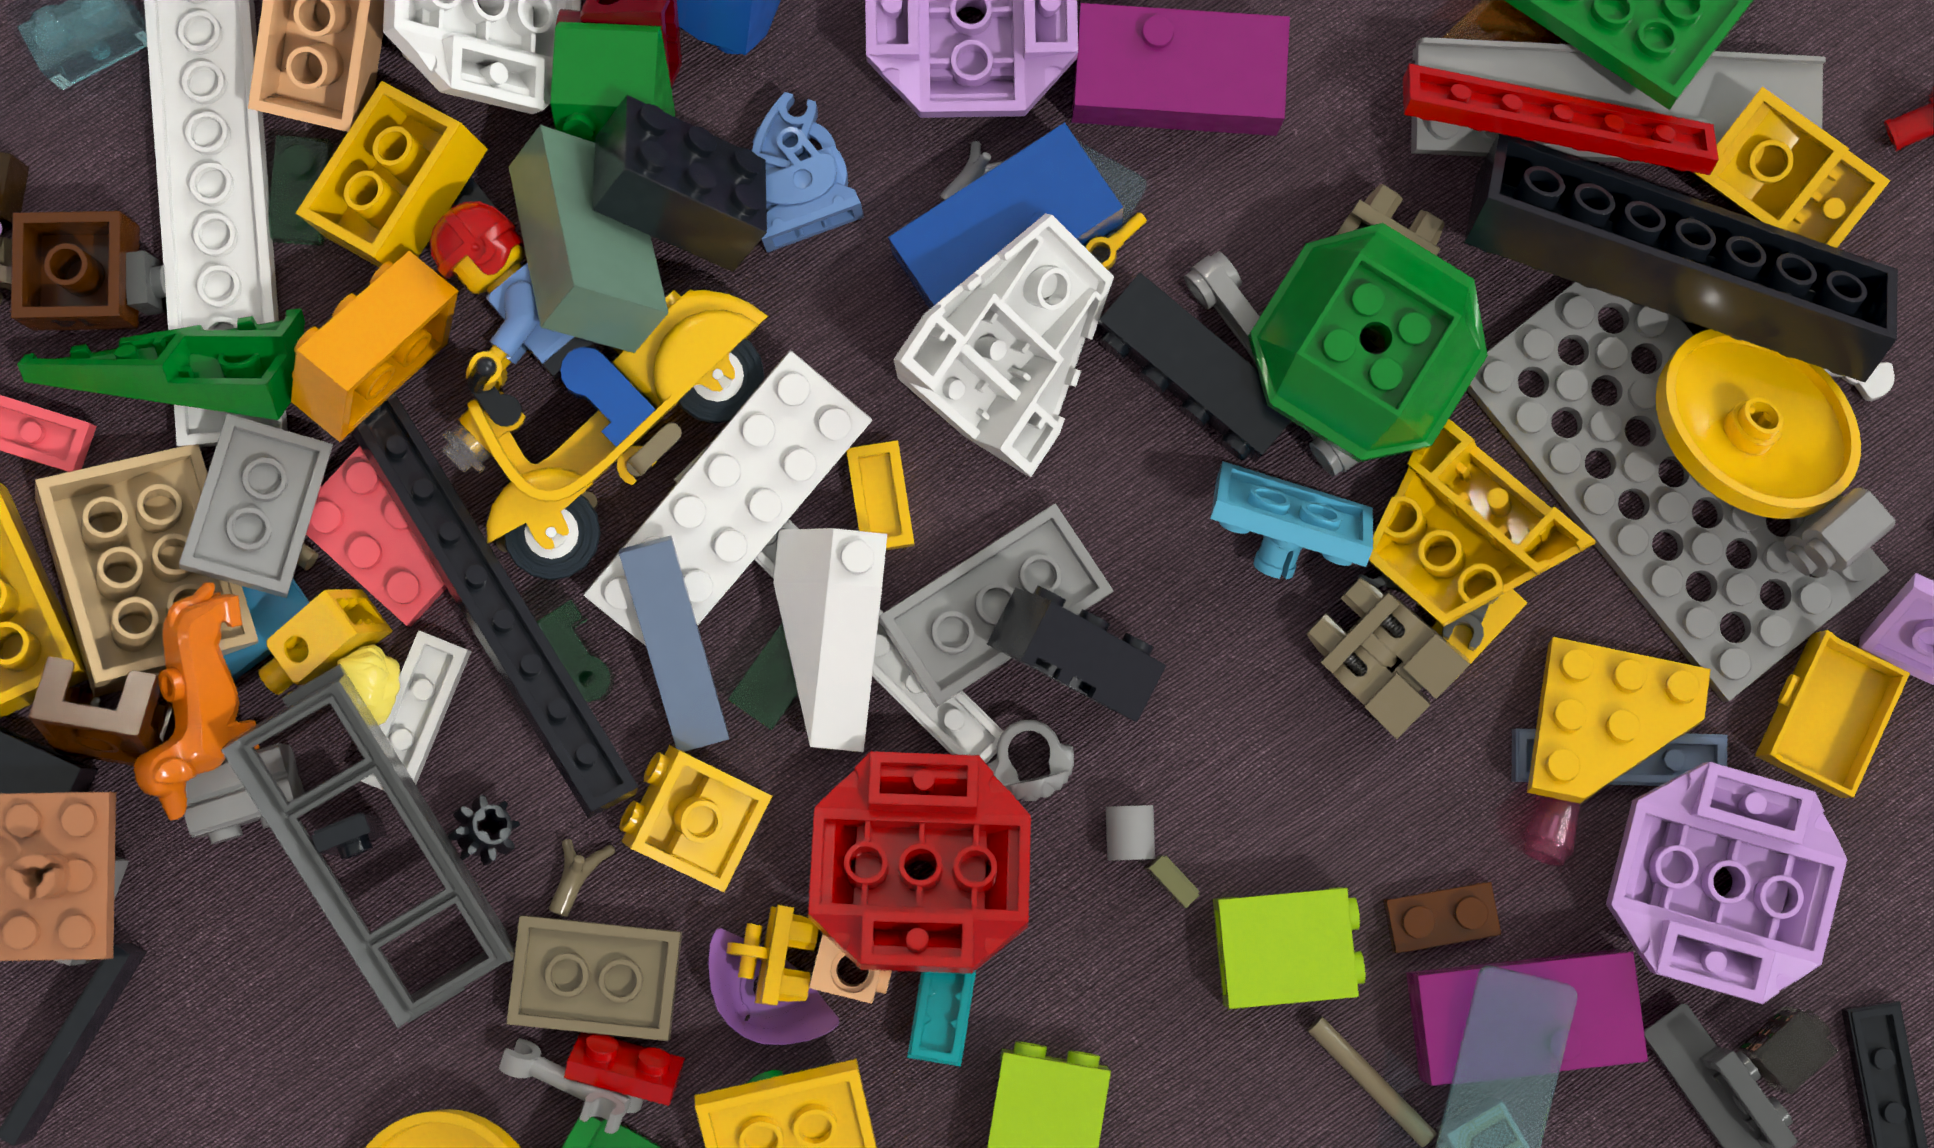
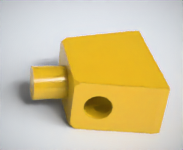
[258,589,393,695]

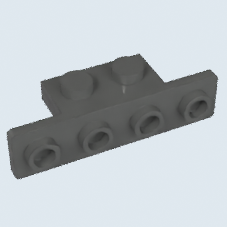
[1644,1003,1798,1148]

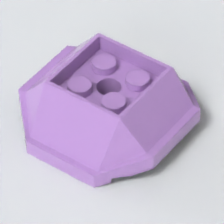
[865,0,1078,118]
[1606,762,1847,1004]

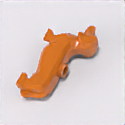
[134,582,260,821]

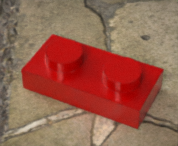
[564,1032,685,1106]

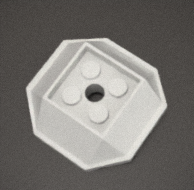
[383,0,581,114]

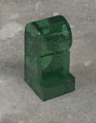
[537,600,614,703]

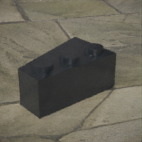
[987,585,1166,722]

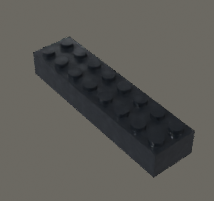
[1464,133,1898,383]

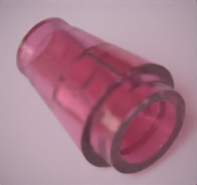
[1521,797,1580,866]

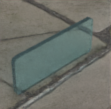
[1436,965,1578,1148]

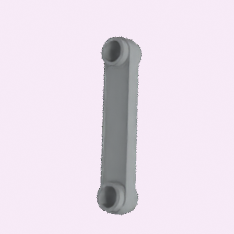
[1184,251,1358,476]

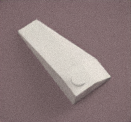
[773,528,887,752]

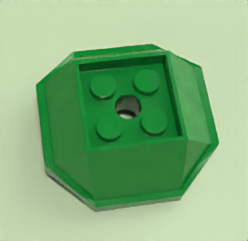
[1248,223,1488,462]

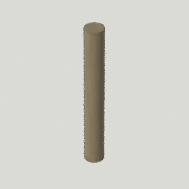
[1307,1016,1437,1148]

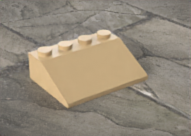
[35,445,259,698]

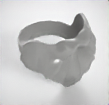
[987,719,1074,801]

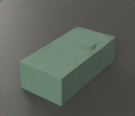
[509,125,669,353]

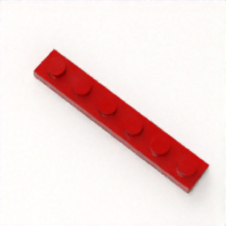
[1403,63,1719,175]

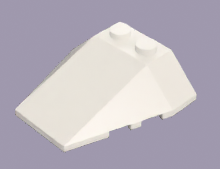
[894,213,1114,477]

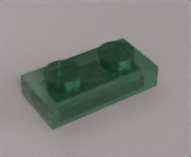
[268,135,333,246]
[728,623,798,731]

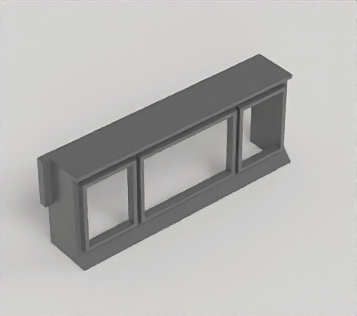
[221,664,515,1029]

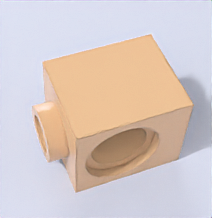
[809,934,892,1004]

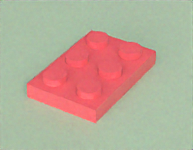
[306,446,447,627]

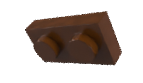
[1383,881,1501,953]

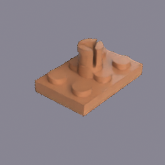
[0,792,116,961]

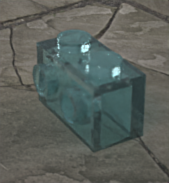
[17,0,147,90]

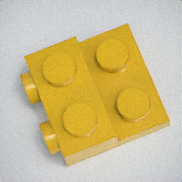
[619,745,772,892]

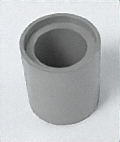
[1105,805,1155,860]

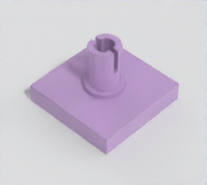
[1858,573,1934,685]

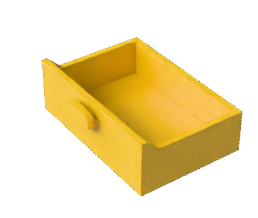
[1755,630,1910,798]

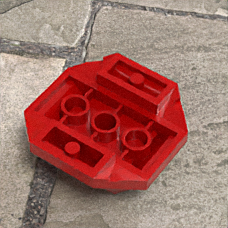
[808,751,1031,974]

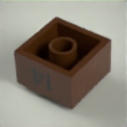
[11,211,140,331]

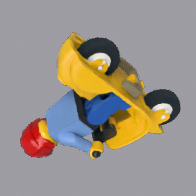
[430,202,768,580]

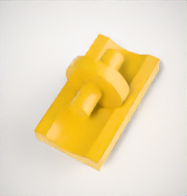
[726,905,819,1006]

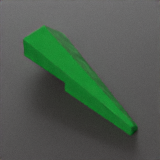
[17,309,305,420]

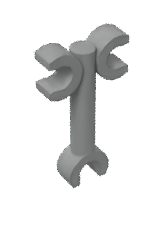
[499,1038,644,1134]

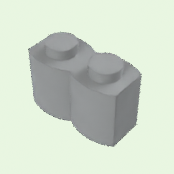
[1784,488,1895,577]

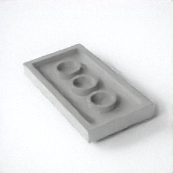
[878,503,1114,708]

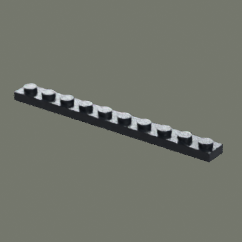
[352,392,639,819]

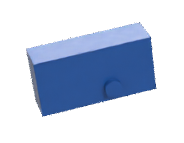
[888,122,1124,309]

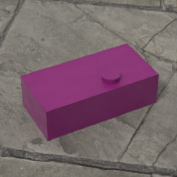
[1071,3,1290,136]
[1406,949,1648,1086]

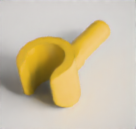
[1086,212,1147,270]

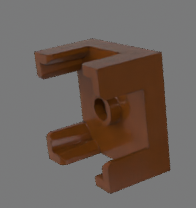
[28,656,175,766]

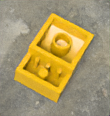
[1694,86,1890,248]

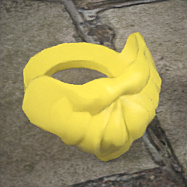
[337,645,400,725]

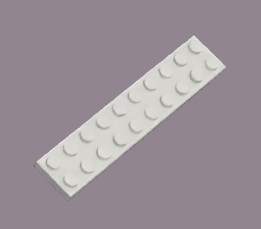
[144,0,288,448]

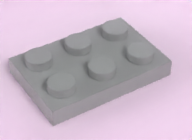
[179,414,333,598]

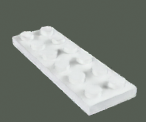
[584,349,873,646]

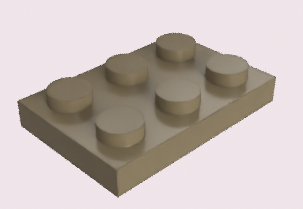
[506,915,682,1041]

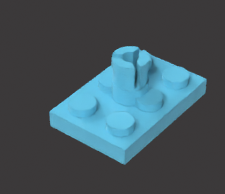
[1210,461,1373,579]

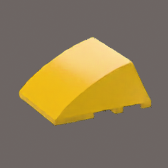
[1368,419,1596,626]

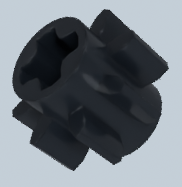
[448,795,520,866]

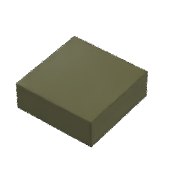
[1145,855,1200,908]

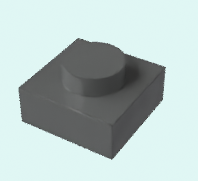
[126,251,167,315]

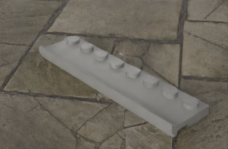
[1411,38,1826,164]

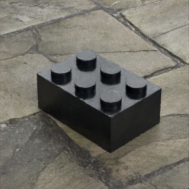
[593,95,767,272]

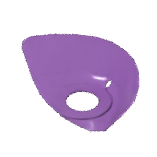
[708,928,839,1045]

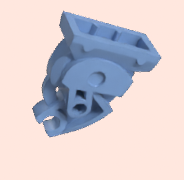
[752,92,864,253]

